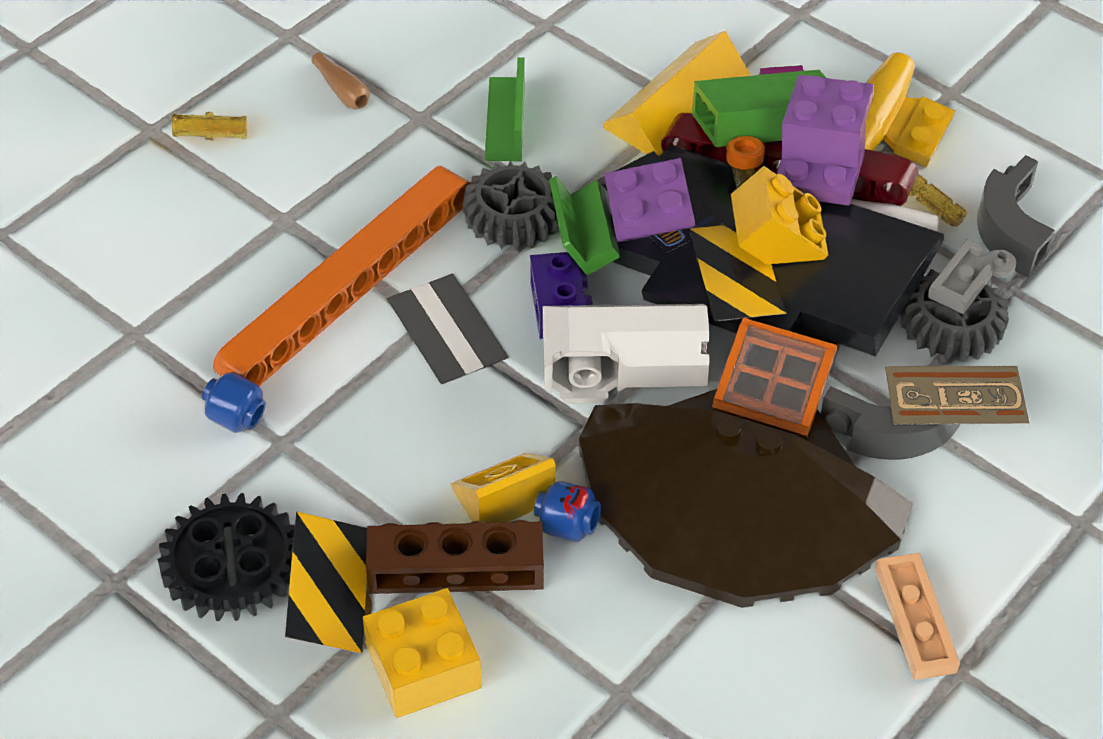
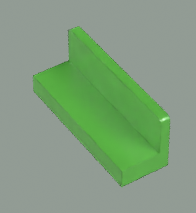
[485,57,525,162]
[549,176,620,276]

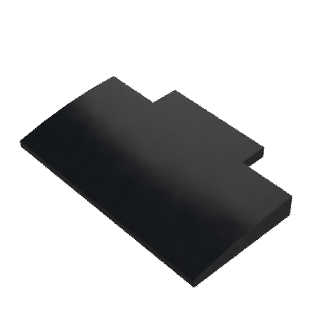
[610,145,944,357]

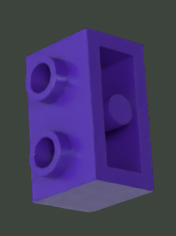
[530,252,593,339]

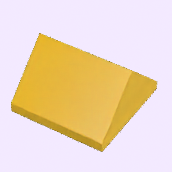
[451,452,556,523]

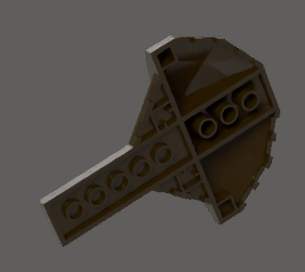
[579,329,913,608]

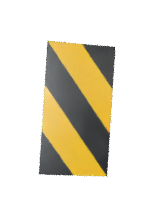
[689,224,786,321]
[285,511,367,654]

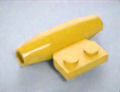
[865,52,955,168]

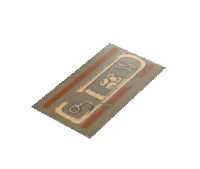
[885,366,1030,424]

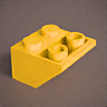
[731,166,829,264]

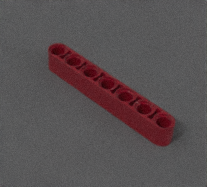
[661,113,918,206]

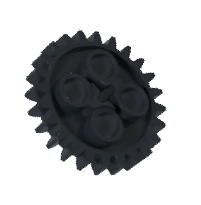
[157,493,295,621]

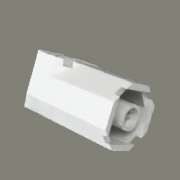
[543,304,709,404]

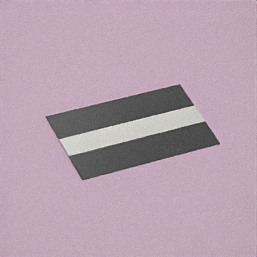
[387,273,509,384]

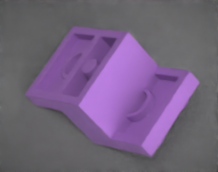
[777,75,874,206]
[604,158,695,243]

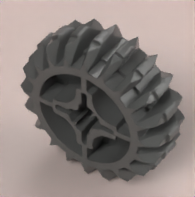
[463,160,558,251]
[901,266,1009,363]

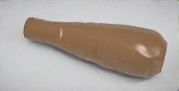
[311,52,370,110]

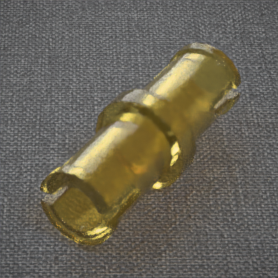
[172,112,247,141]

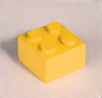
[363,588,482,718]

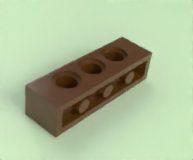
[366,520,544,594]

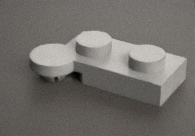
[928,239,1017,314]

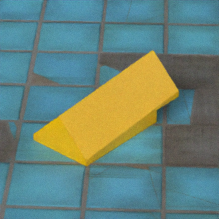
[603,31,750,156]

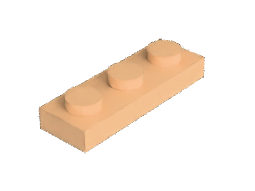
[875,553,960,680]

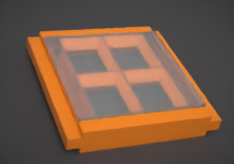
[712,318,837,438]

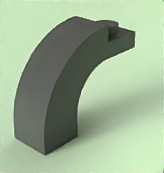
[977,155,1055,278]
[821,386,960,460]

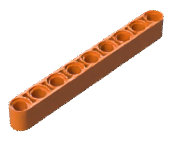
[213,166,471,386]

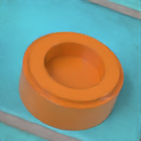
[726,136,765,170]

